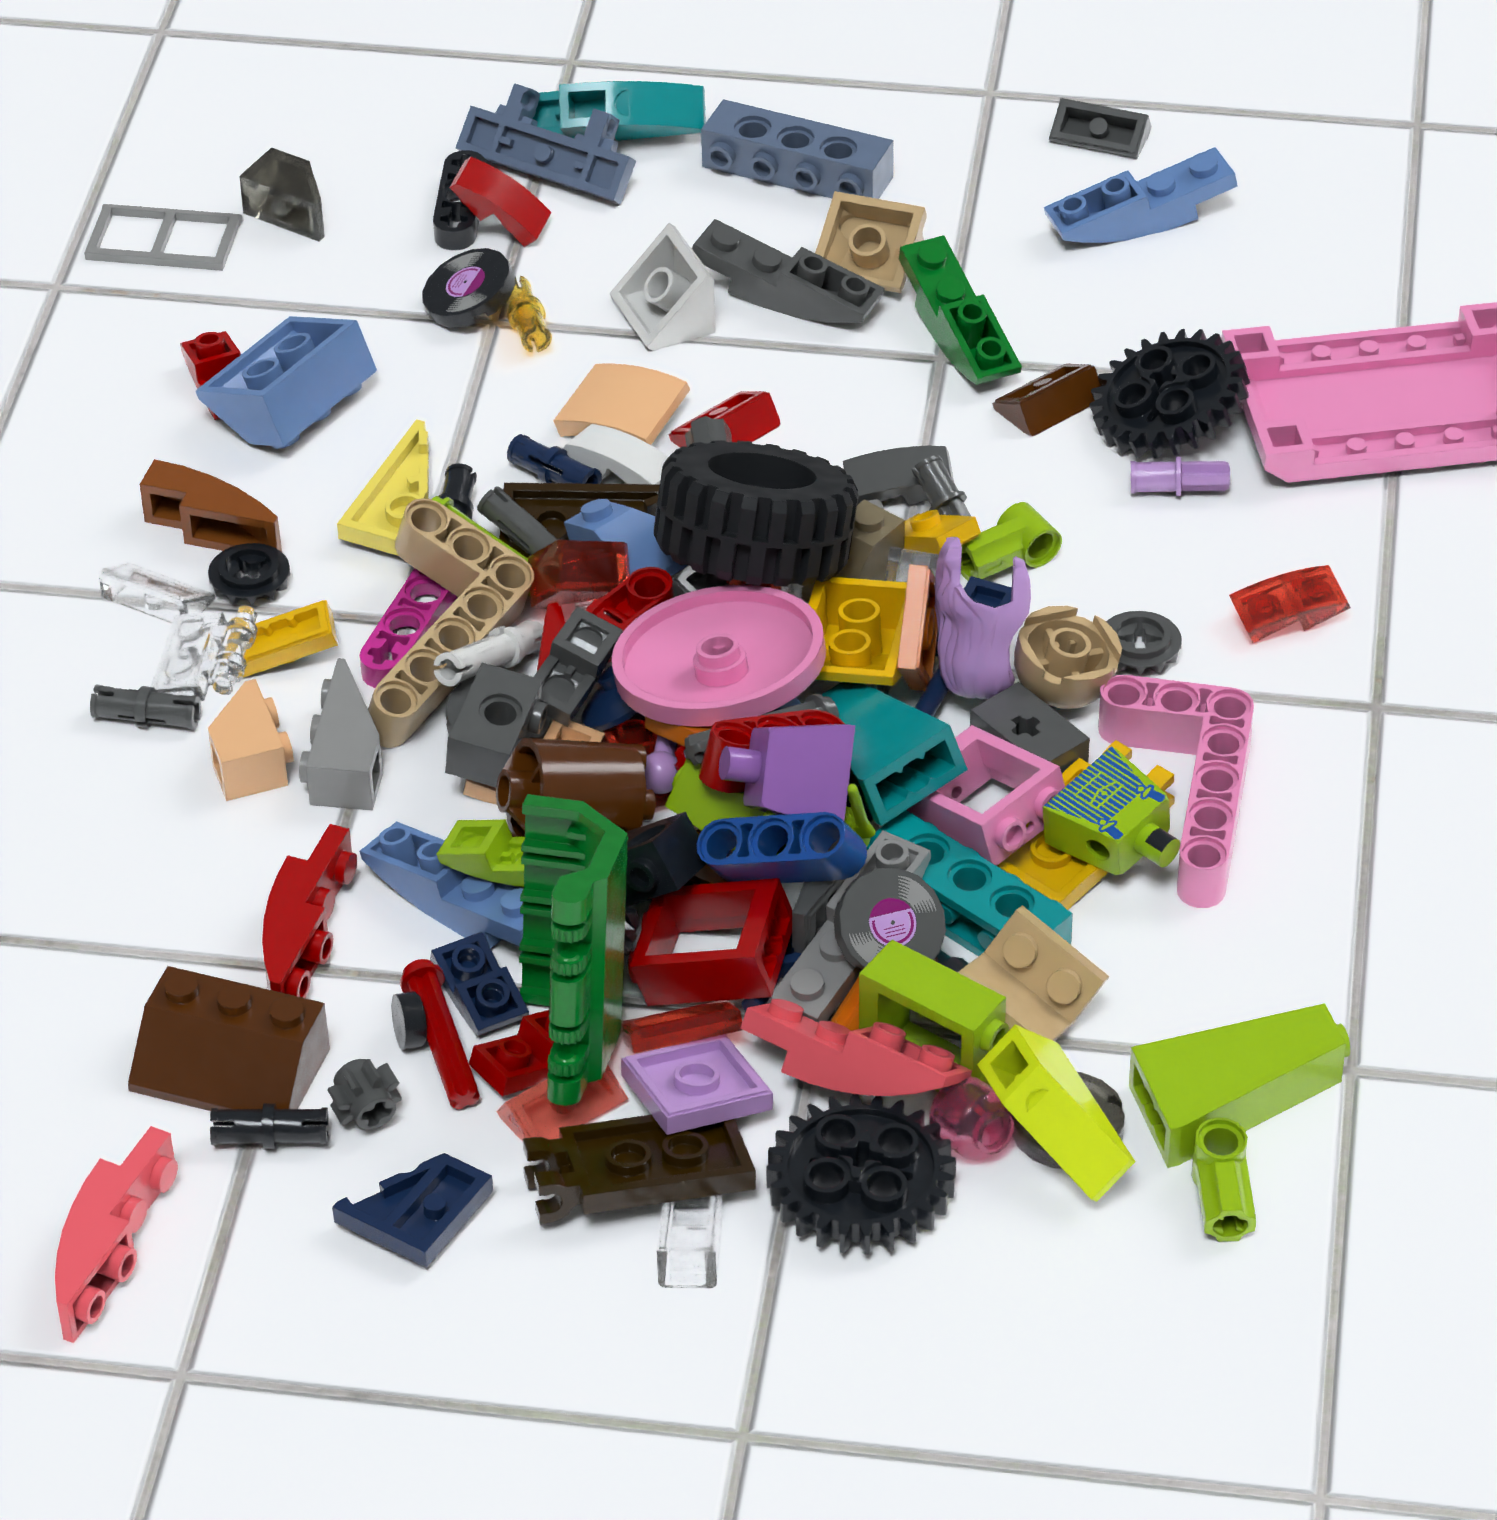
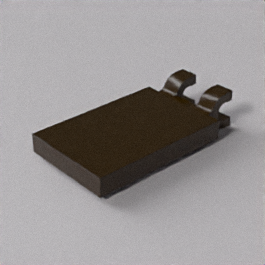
[523,1115,756,1224]

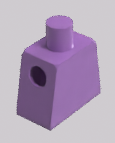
[719,724,856,821]

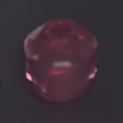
[929,1077,1014,1161]

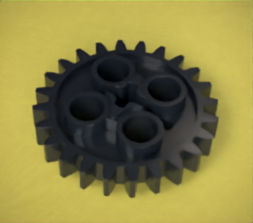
[1089,329,1250,459]
[766,1094,956,1254]

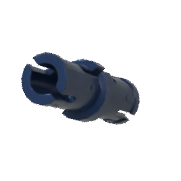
[507,434,602,484]

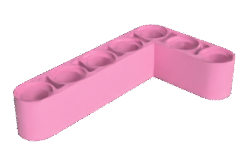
[1098,675,1254,908]

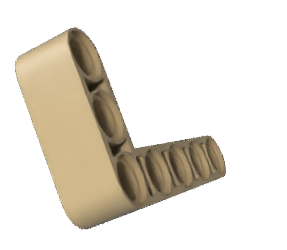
[368,498,534,748]

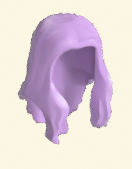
[934,537,1031,700]

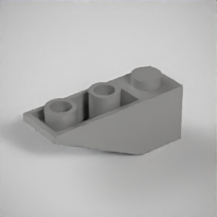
[299,658,383,811]

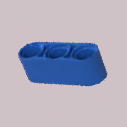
[697,812,867,883]

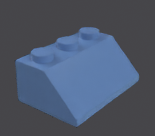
[195,316,377,449]

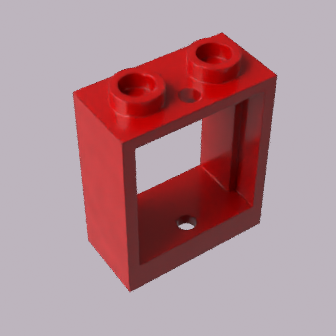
[628,878,793,1006]

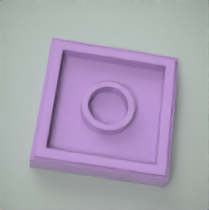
[621,1034,773,1135]

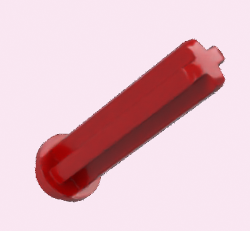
[400,959,480,1110]

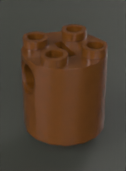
[496,738,656,837]

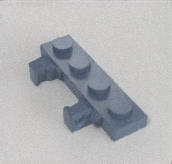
[455,83,636,205]

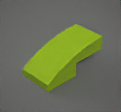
[436,819,525,887]

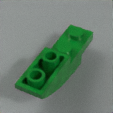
[898,235,1022,385]

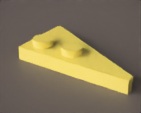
[337,419,429,556]

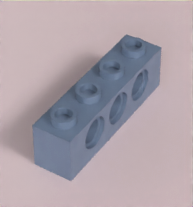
[701,99,894,199]

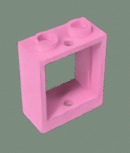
[907,725,1065,866]

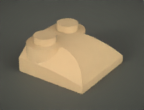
[815,191,927,293]

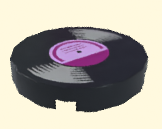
[422,248,515,328]

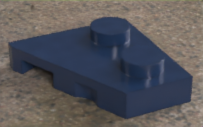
[332,1153,493,1268]

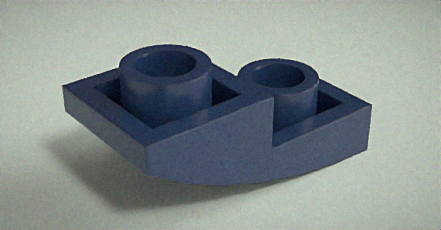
[430,932,529,1036]

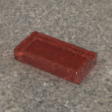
[621,1000,742,1054]

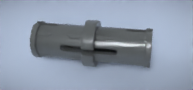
[90,684,201,730]

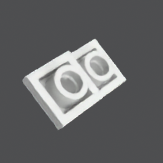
[563,424,668,485]

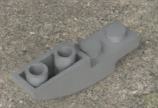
[769,830,931,1023]

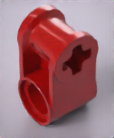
[586,567,674,631]

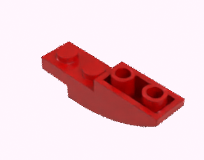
[262,824,357,998]

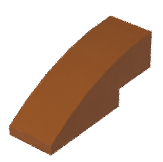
[139,459,282,552]

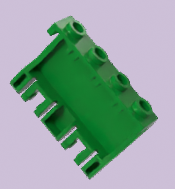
[519,794,628,1106]

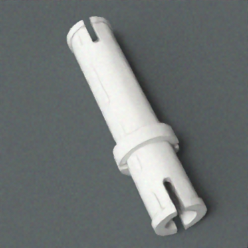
[434,619,543,686]

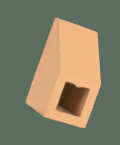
[208,679,294,801]

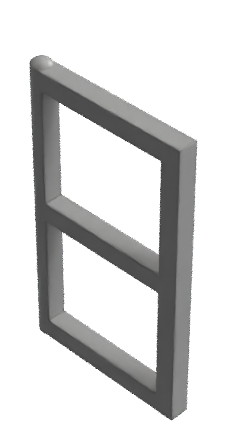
[84,204,243,271]

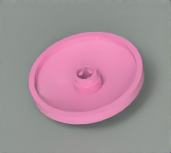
[612,585,826,727]

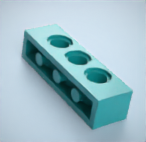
[867,810,1073,956]

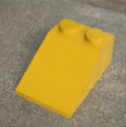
[808,577,907,686]

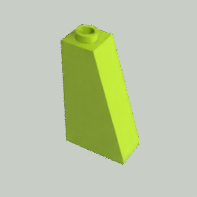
[1128,1003,1350,1168]

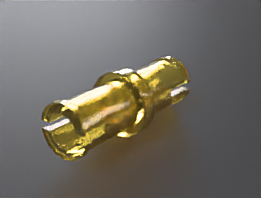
[506,276,552,353]

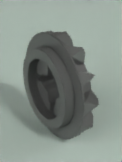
[1106,610,1182,676]

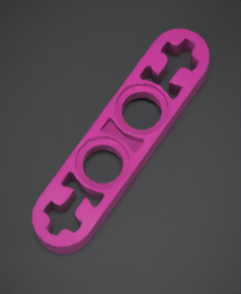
[359,568,458,688]

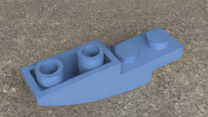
[1043,147,1238,243]
[359,821,524,948]

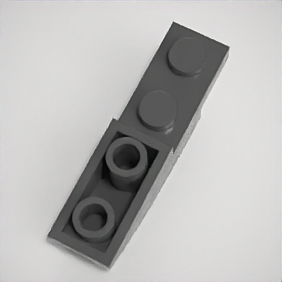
[692,219,885,323]

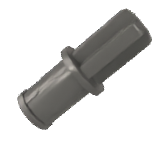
[912,455,971,516]

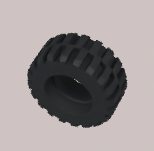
[654,440,859,587]

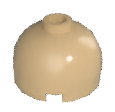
[1013,605,1122,709]

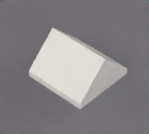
[609,222,715,351]

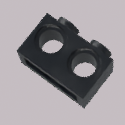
[625,812,706,906]

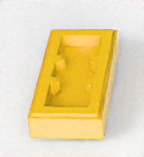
[904,510,981,555]
[229,600,338,679]

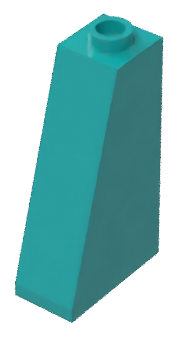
[821,682,968,826]

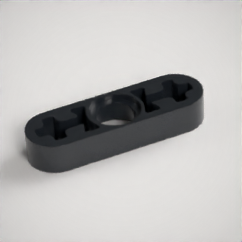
[433,150,486,250]

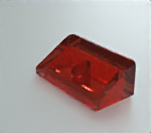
[496,1065,628,1142]

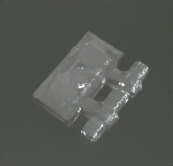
[150,606,258,701]

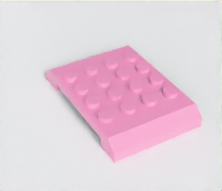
[1221,302,1497,483]

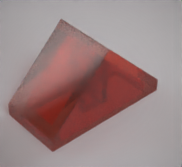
[527,540,630,609]

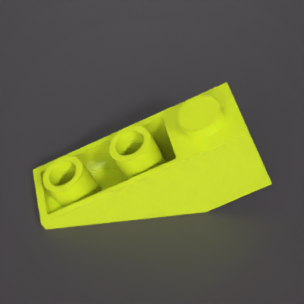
[977,1024,1136,1202]

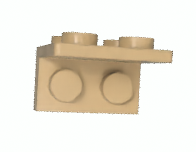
[958,905,1110,1041]

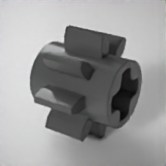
[327,1059,402,1130]

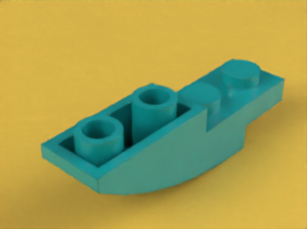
[532,81,706,141]

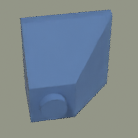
[564,499,688,586]

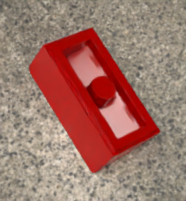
[668,391,781,447]

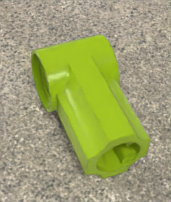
[961,502,1062,581]
[1191,1117,1256,1242]

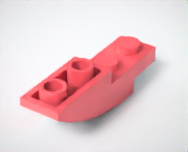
[740,999,972,1096]
[55,1126,178,1343]

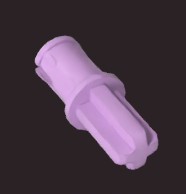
[1130,456,1230,496]

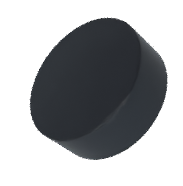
[391,991,427,1050]

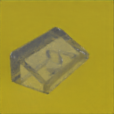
[98,562,215,629]

